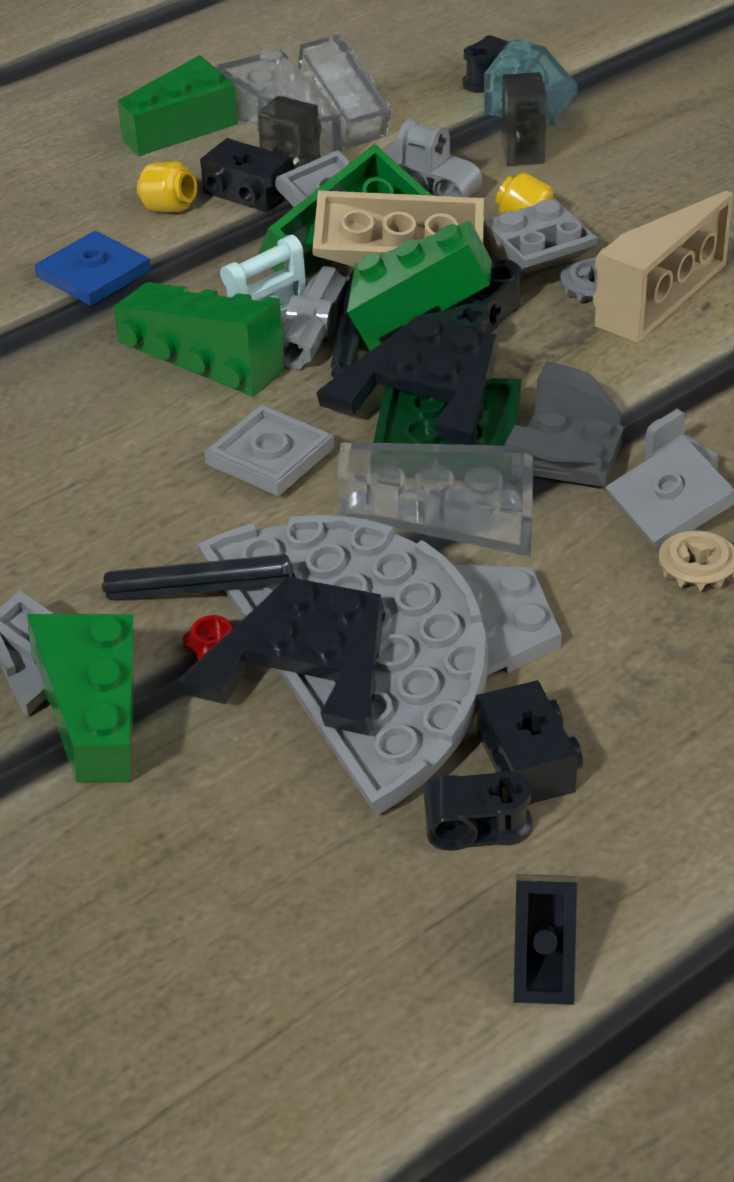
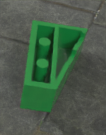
[117,55,238,156]
[347,220,492,351]
[27,614,135,782]

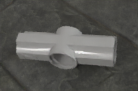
[282,266,347,369]

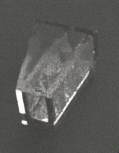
[294,34,392,149]

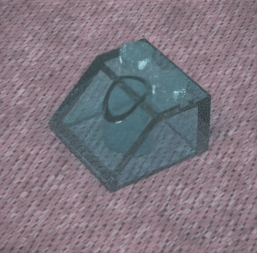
[484,39,578,126]

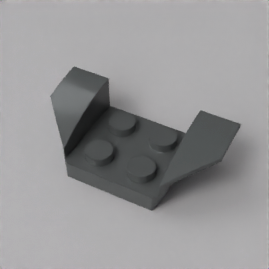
[505,362,624,487]

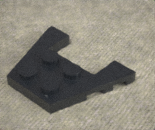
[316,316,499,447]
[179,577,384,736]

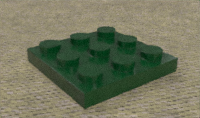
[370,378,522,478]

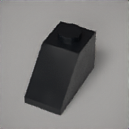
[513,874,577,1005]

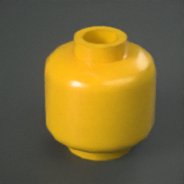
[137,161,197,213]
[495,172,554,216]

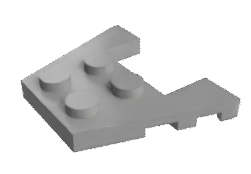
[453,564,562,676]

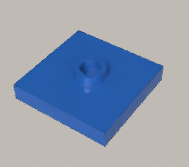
[34,230,151,306]

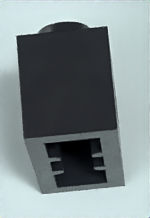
[200,138,292,213]
[477,680,583,804]

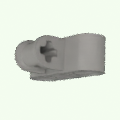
[382,118,483,197]

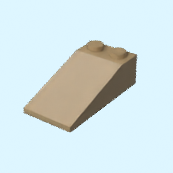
[313,191,484,267]
[593,191,733,343]

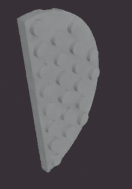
[197,515,489,816]

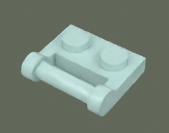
[220,234,306,318]

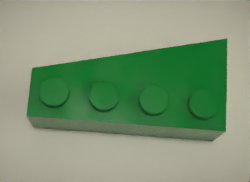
[258,143,432,275]
[113,282,285,397]

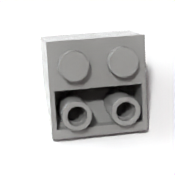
[483,199,598,277]

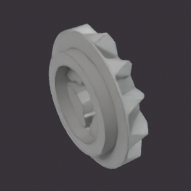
[560,258,597,303]

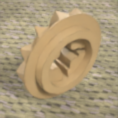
[658,530,734,592]

